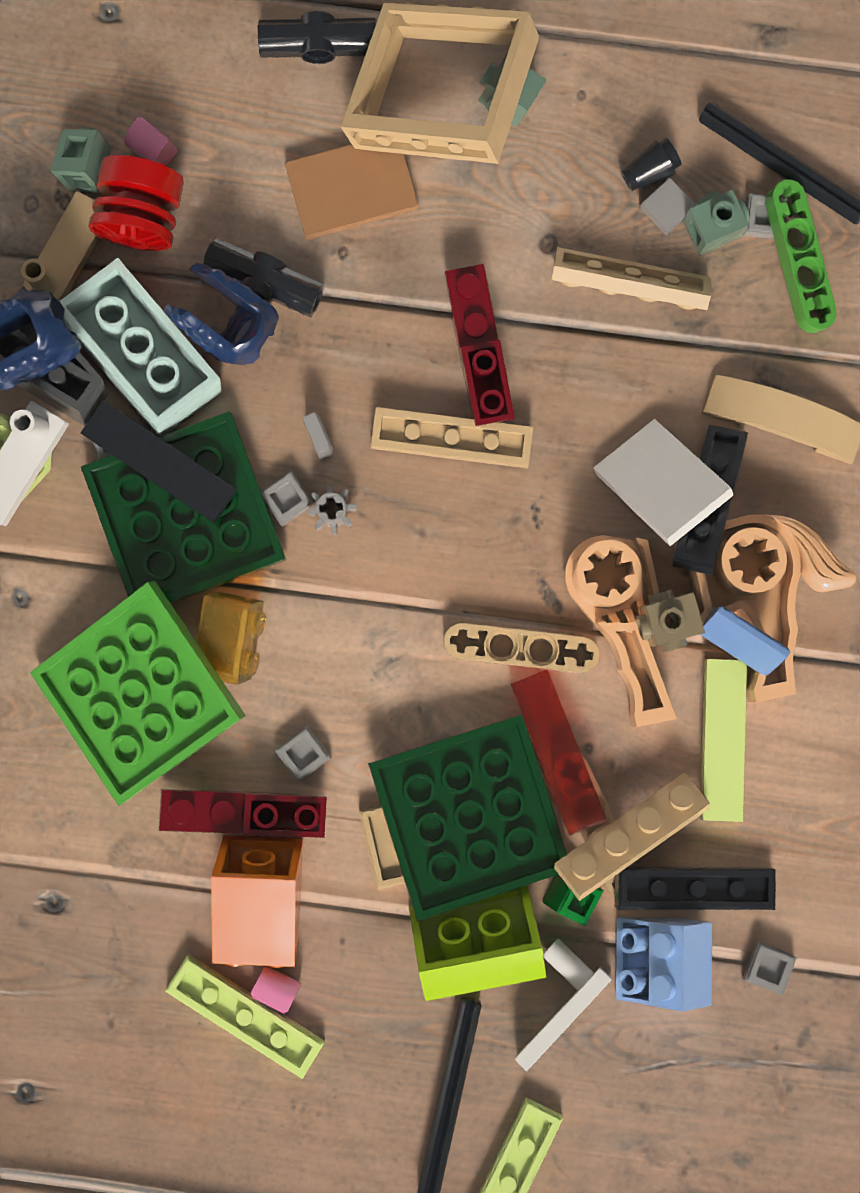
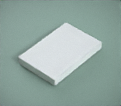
[593,419,733,546]

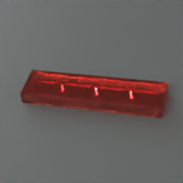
[510,669,607,836]

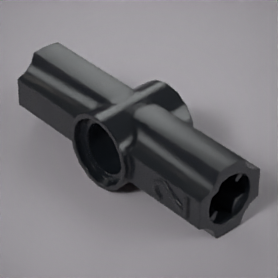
[258,11,376,64]
[203,237,325,318]

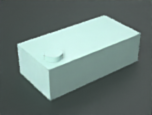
[60,258,222,437]

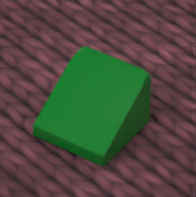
[542,874,604,926]

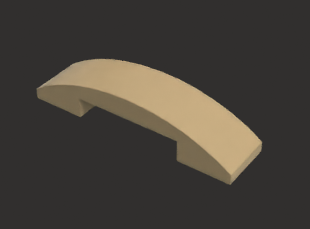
[702,375,860,464]

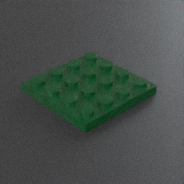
[81,411,287,604]
[368,714,567,921]

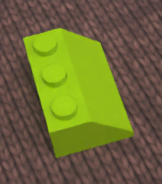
[408,885,546,1001]

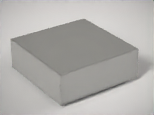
[640,178,696,236]
[743,193,788,239]
[302,412,334,461]
[261,471,314,527]
[274,726,331,783]
[742,940,797,996]

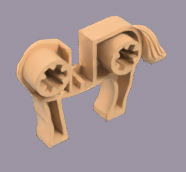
[565,514,857,727]

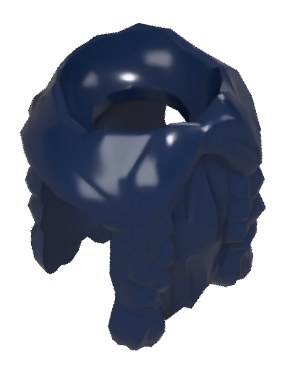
[164,262,279,365]
[0,289,82,390]

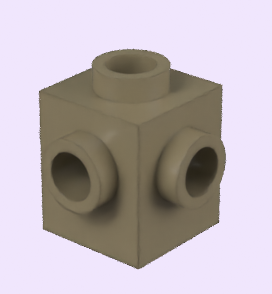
[636,590,705,652]

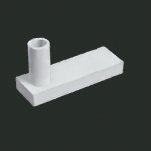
[0,400,70,526]
[515,938,612,1072]

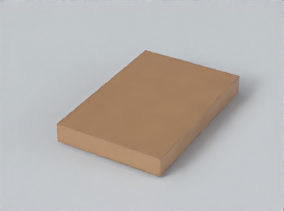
[285,144,418,240]

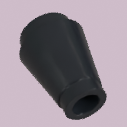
[620,138,682,192]

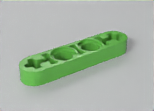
[765,180,837,333]

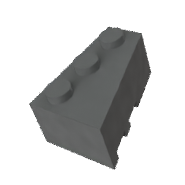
[0,286,108,427]

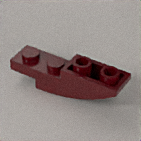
[444,264,515,427]
[158,789,327,838]

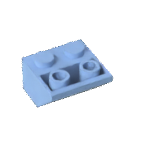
[616,917,712,1012]

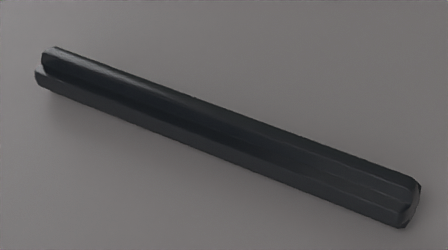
[699,102,860,224]
[417,997,482,1193]

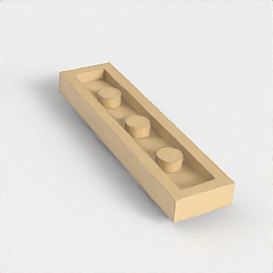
[551,247,711,310]
[371,407,534,469]
[554,773,710,901]

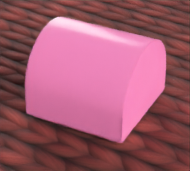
[124,117,178,166]
[250,966,302,1014]

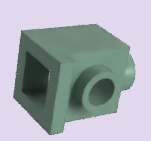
[50,127,112,193]

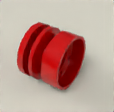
[88,155,184,251]

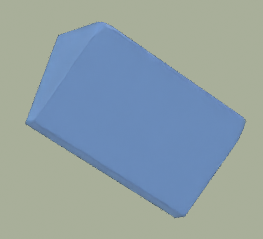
[700,606,791,675]

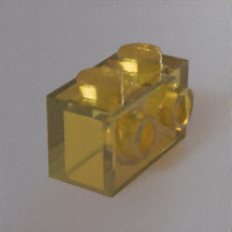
[197,592,266,685]

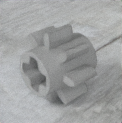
[307,484,357,536]

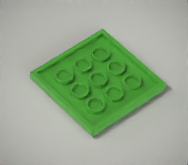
[30,581,246,806]

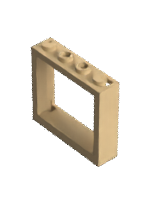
[341,2,539,164]

